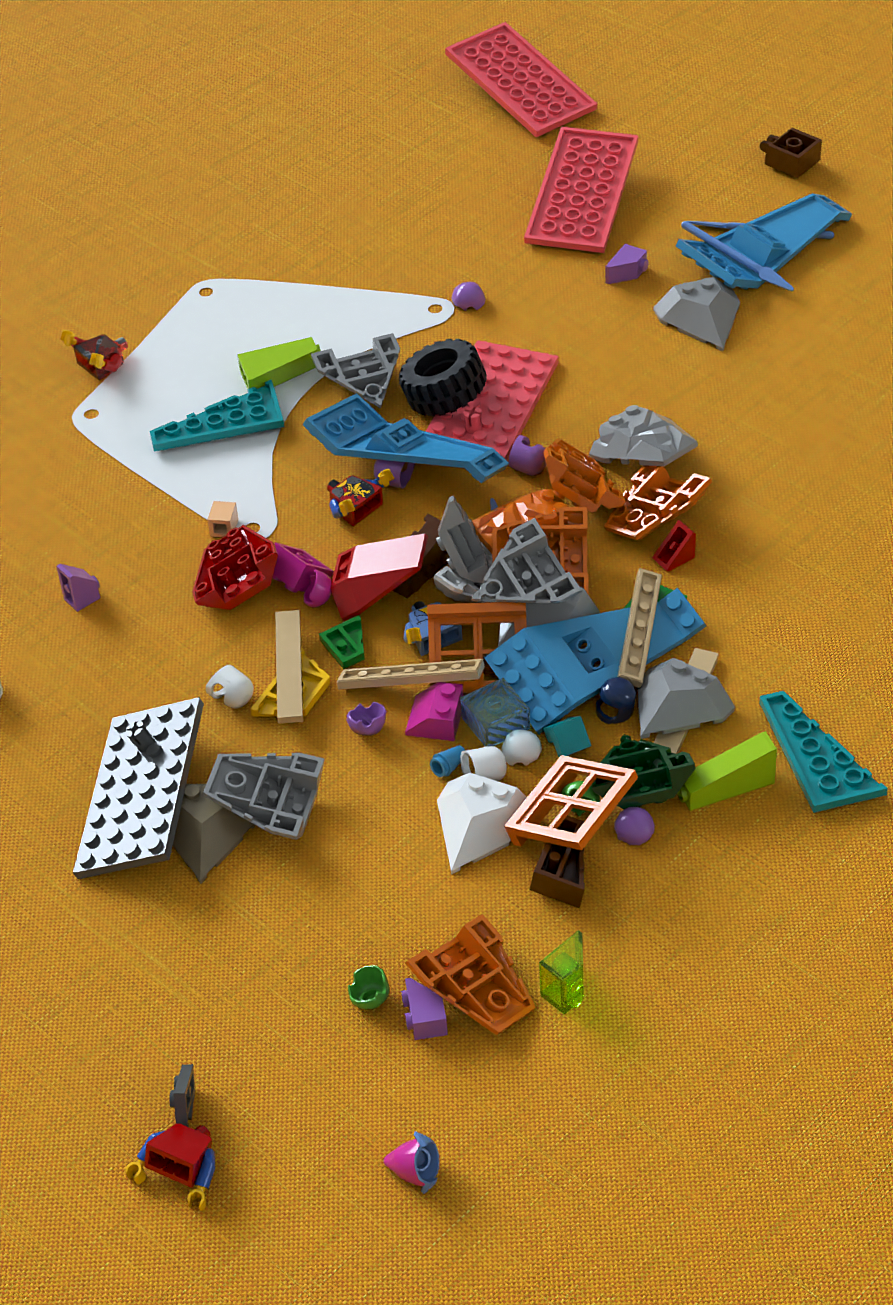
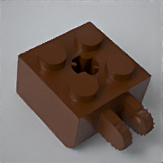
[759,128,822,178]

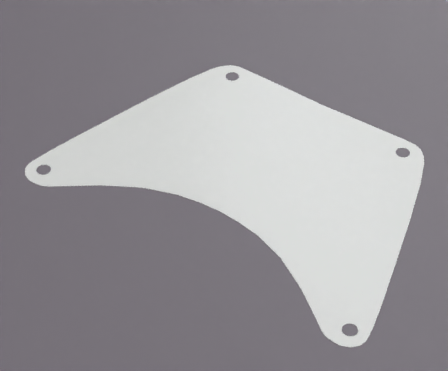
[72,279,455,538]

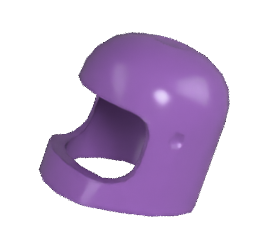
[508,435,546,476]
[374,459,415,489]

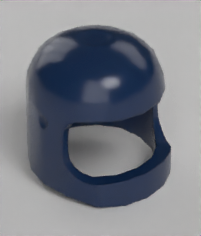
[596,677,636,724]

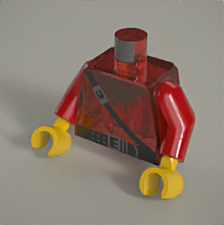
[60,330,128,381]

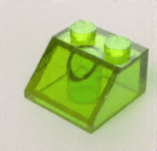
[539,930,584,1015]

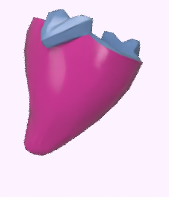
[384,1131,439,1194]

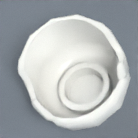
[501,730,542,766]

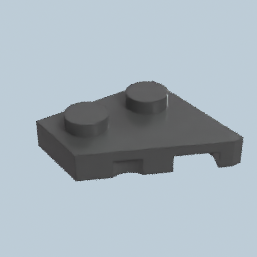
[169,1064,195,1127]

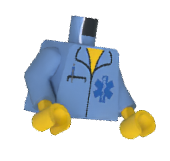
[403,601,462,656]

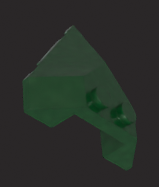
[591,734,696,809]

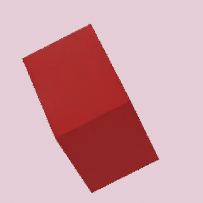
[652,520,696,572]

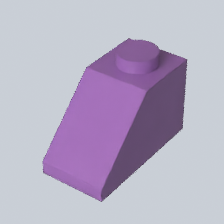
[605,244,649,284]
[56,564,100,612]

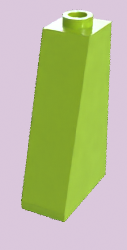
[237,337,321,390]
[677,731,777,811]

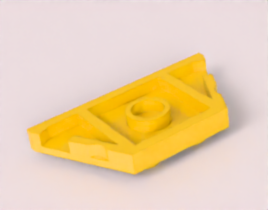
[251,648,330,717]

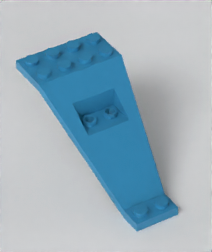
[676,193,852,290]
[303,393,509,483]
[484,588,706,735]

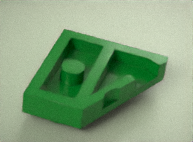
[319,615,365,669]

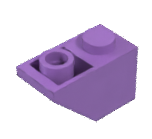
[401,978,448,1040]

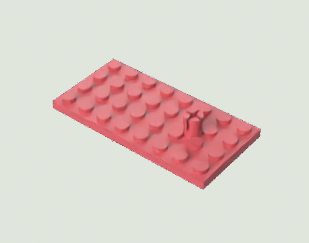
[445,22,597,137]
[524,127,639,253]
[426,340,558,473]

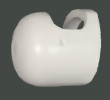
[205,665,254,709]
[460,746,507,781]

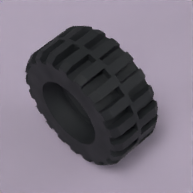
[399,339,487,416]

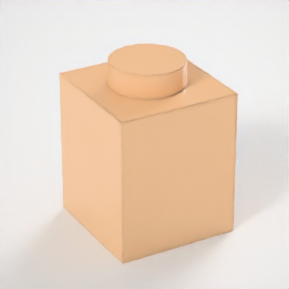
[207,501,238,537]

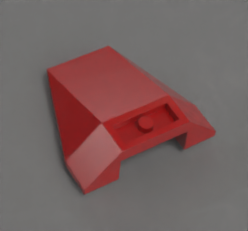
[192,525,278,610]
[331,534,428,621]

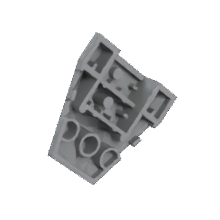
[589,405,698,466]

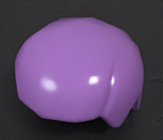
[451,282,486,311]
[346,702,387,736]
[614,807,654,845]

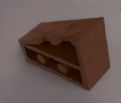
[530,812,585,908]

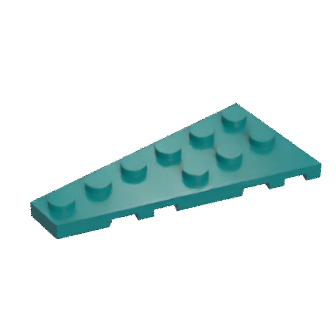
[150,379,284,452]
[759,691,888,813]

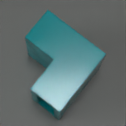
[543,716,592,757]

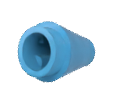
[430,745,466,777]

